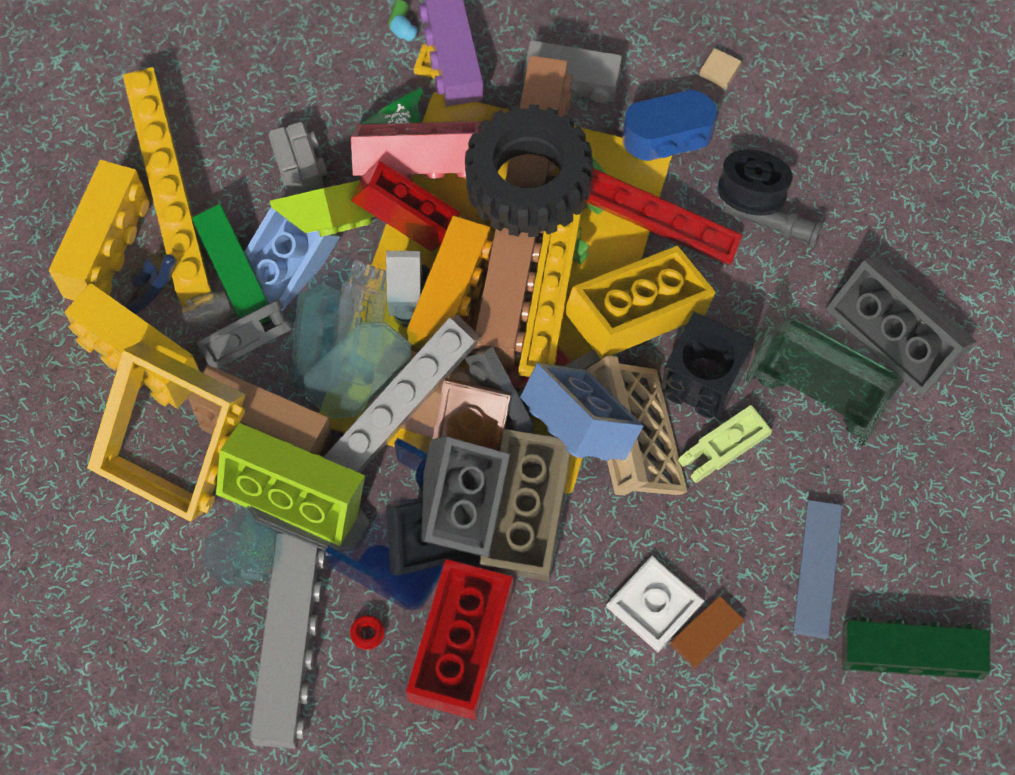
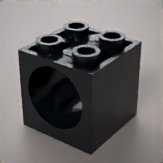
[661,312,755,420]

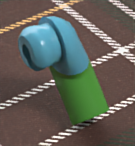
[388,0,417,42]

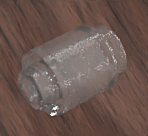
[181,290,232,331]

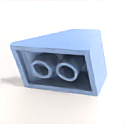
[245,208,340,311]

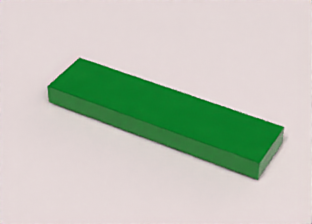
[191,203,272,326]

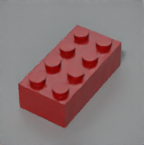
[406,559,514,720]

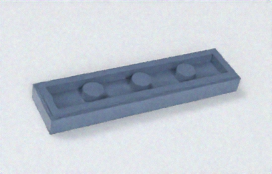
[792,500,842,639]

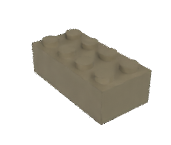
[480,429,572,582]

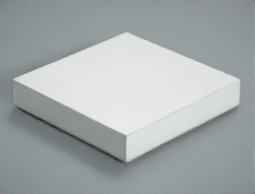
[606,556,705,653]

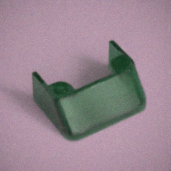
[744,318,904,447]

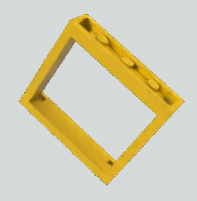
[87,342,246,522]

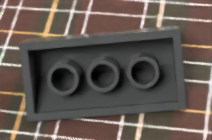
[826,255,976,396]

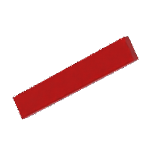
[585,168,743,265]

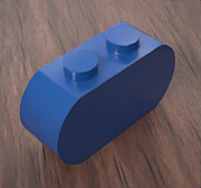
[622,90,717,161]

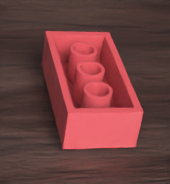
[351,121,482,179]

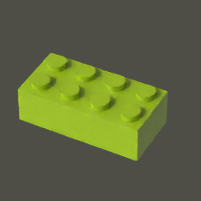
[216,423,365,546]

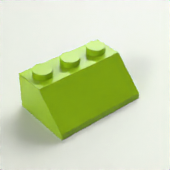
[270,180,375,237]

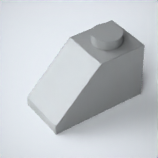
[386,251,424,319]

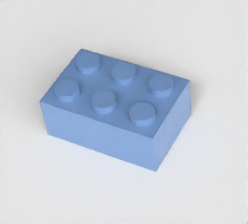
[520,363,644,461]

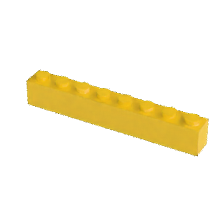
[123,67,213,307]

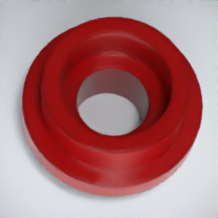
[350,615,385,650]

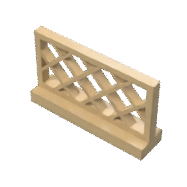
[586,356,688,495]

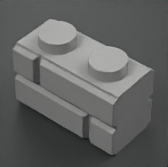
[268,122,328,196]

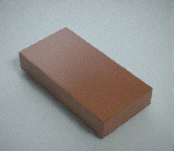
[670,596,745,670]

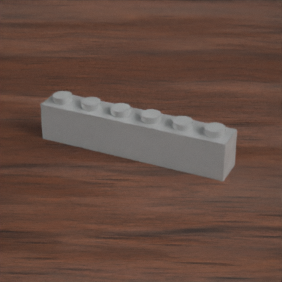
[324,315,483,473]
[250,533,326,749]

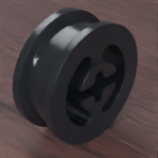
[717,149,793,216]

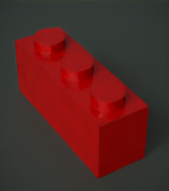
[351,160,460,252]

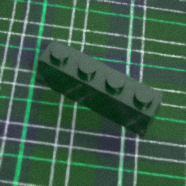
[842,617,991,680]

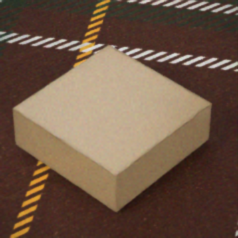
[699,48,742,89]

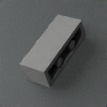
[523,40,622,103]

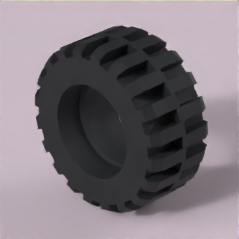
[465,104,593,237]

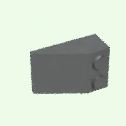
[422,437,510,557]

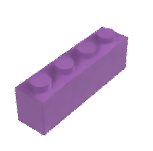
[419,0,483,106]

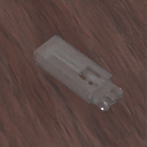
[330,260,387,386]

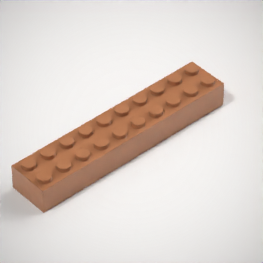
[474,56,573,376]

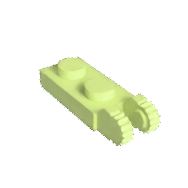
[678,405,772,483]

